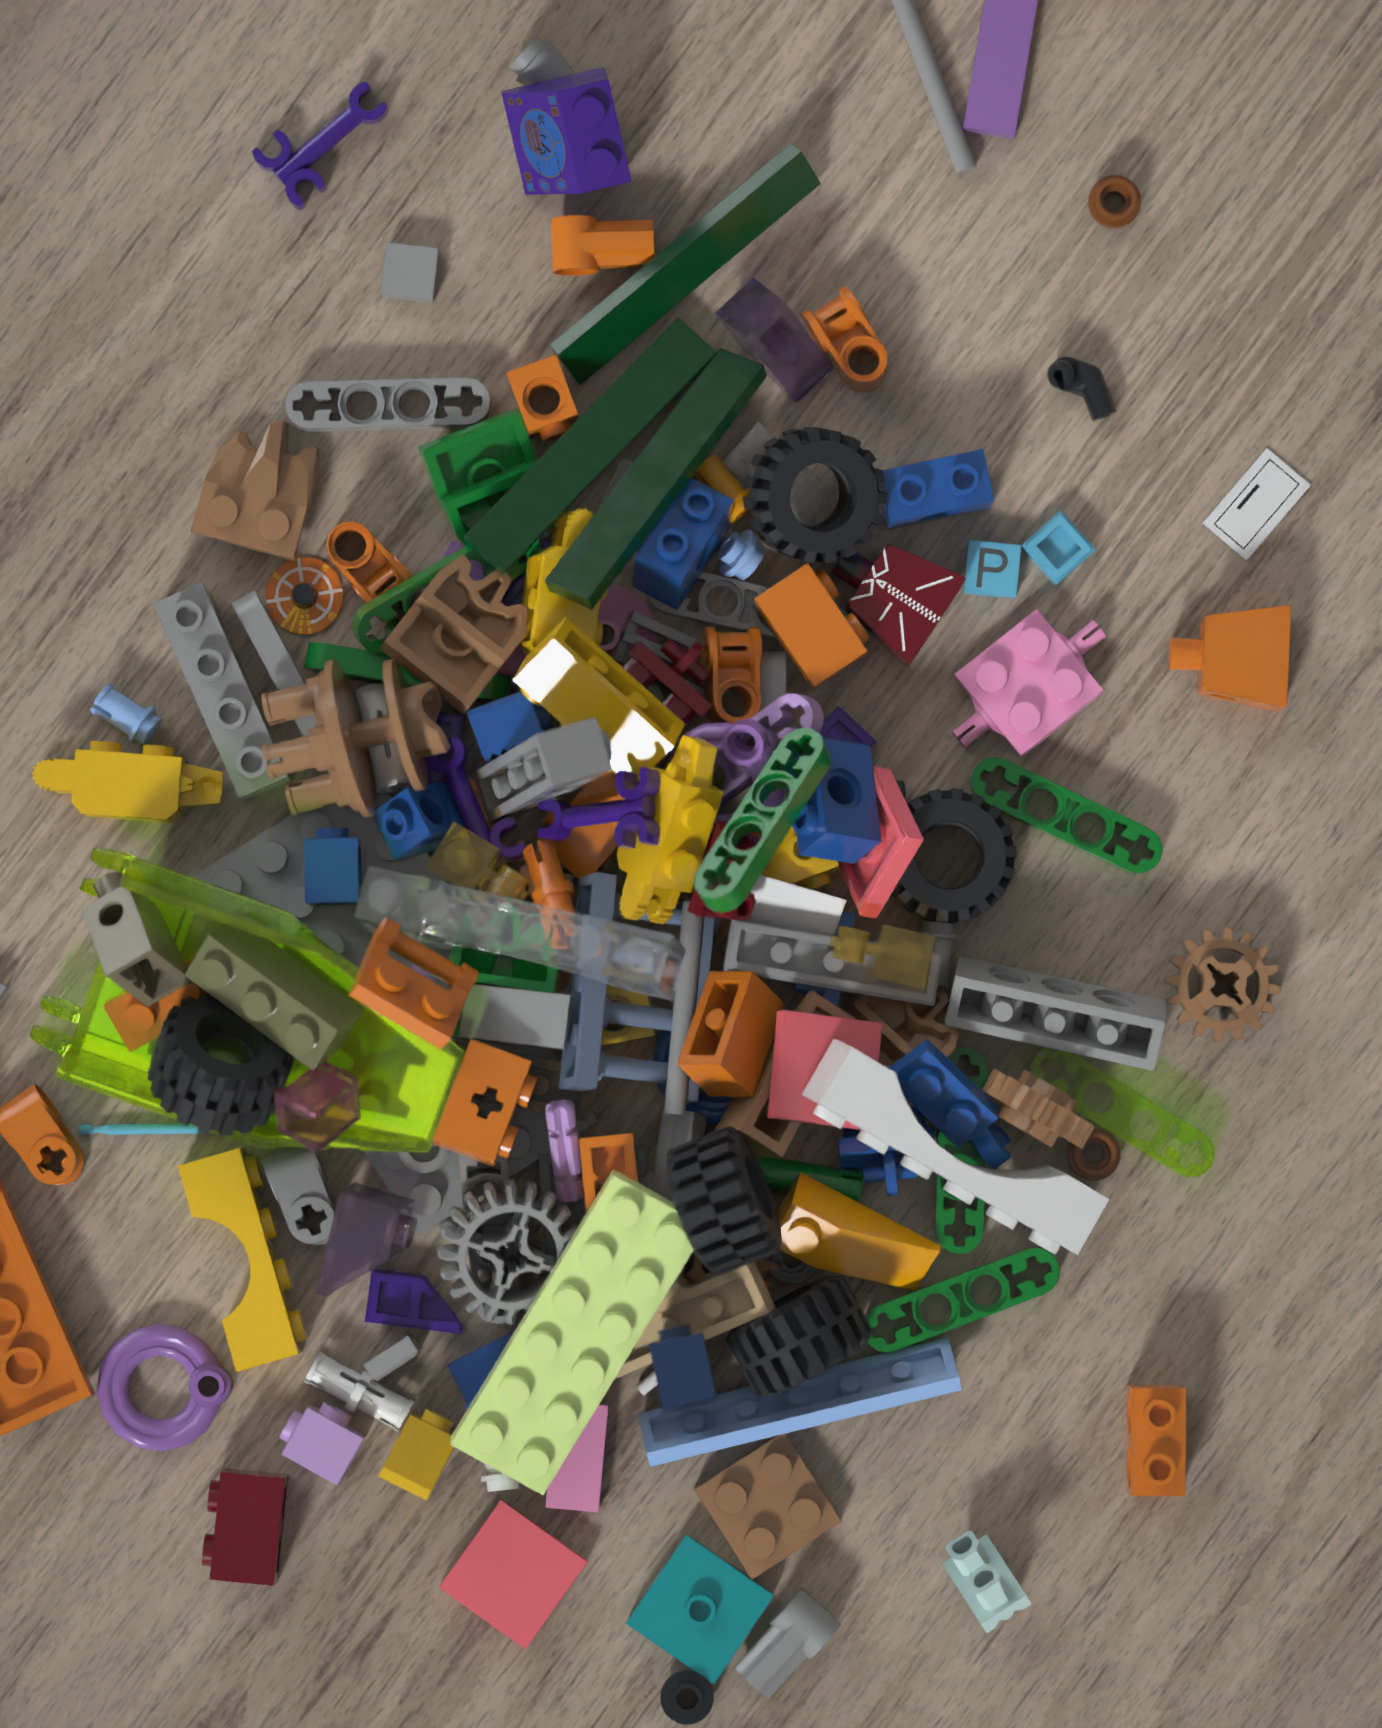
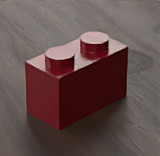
[202,1468,289,1586]

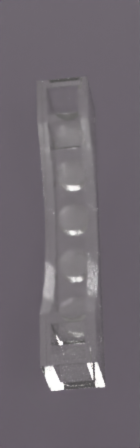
[354,866,686,1001]

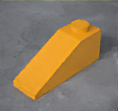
[777,1172,941,1291]

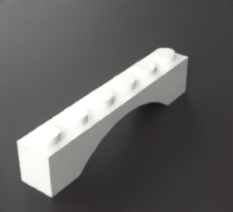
[802,1039,1109,1255]

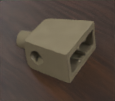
[83,872,193,1007]

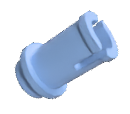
[91,684,162,745]

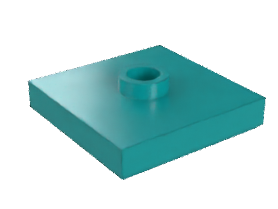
[626,1534,774,1684]

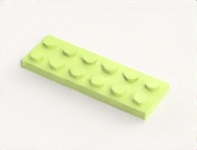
[450,1169,694,1495]

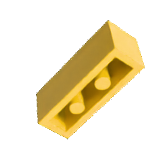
[513,617,685,783]

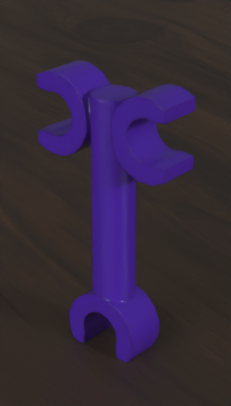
[252,81,389,210]
[426,736,526,882]
[538,767,661,849]

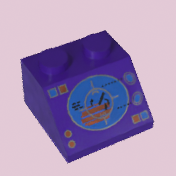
[501,67,632,195]

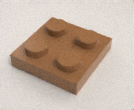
[694,1433,842,1579]

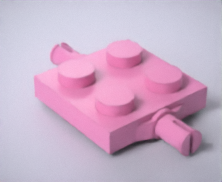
[952,609,1106,759]

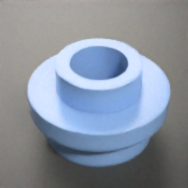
[718,529,765,580]

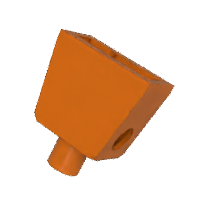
[1168,606,1291,711]

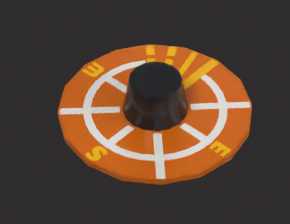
[265,557,344,635]

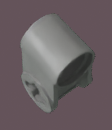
[262,1139,340,1246]

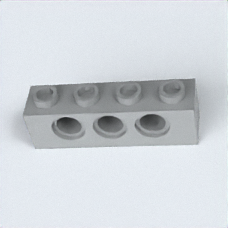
[153,582,293,802]
[473,717,613,823]
[944,955,1167,1071]

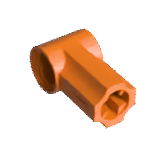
[550,215,654,276]

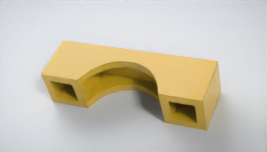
[178,1148,308,1372]

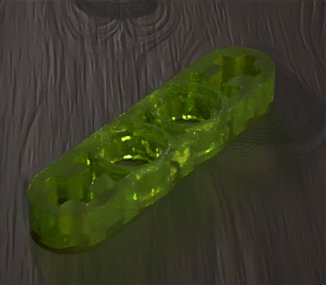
[1029,1047,1215,1177]

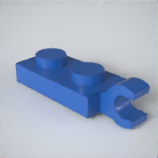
[888,1039,1011,1169]

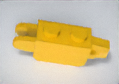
[518,508,608,654]
[617,735,724,924]
[31,741,224,823]

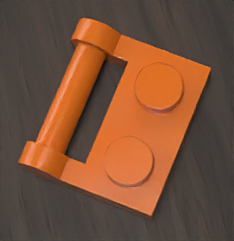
[349,917,479,1050]

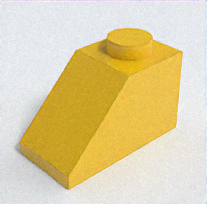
[378,1408,455,1501]

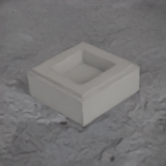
[380,242,440,303]
[363,1334,421,1381]

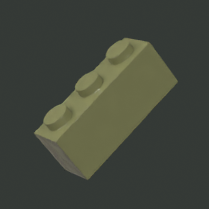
[185,915,364,1071]

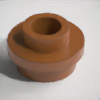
[1088,175,1141,229]
[1067,1127,1121,1181]

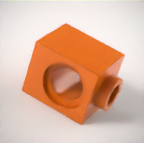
[506,355,579,442]

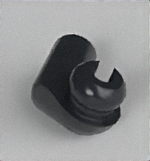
[1047,357,1117,421]

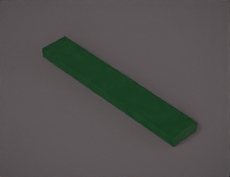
[549,143,821,385]
[464,317,716,576]
[545,348,767,609]

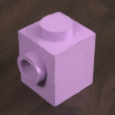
[279,1402,367,1486]

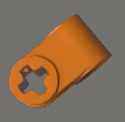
[801,286,887,392]
[326,521,419,622]
[701,627,762,724]
[0,1083,85,1185]

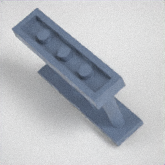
[559,872,721,1103]

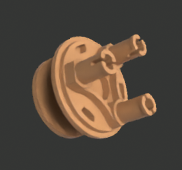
[261,659,451,818]

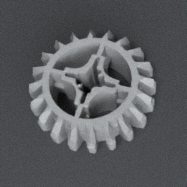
[437,1179,578,1325]

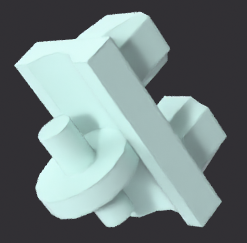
[942,1531,1032,1633]

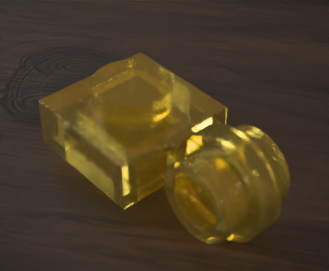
[426,821,530,908]
[829,925,936,989]

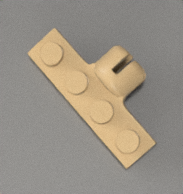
[615,1262,776,1379]

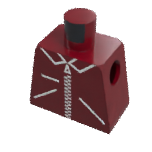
[831,544,966,668]

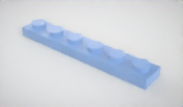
[638,1338,962,1467]

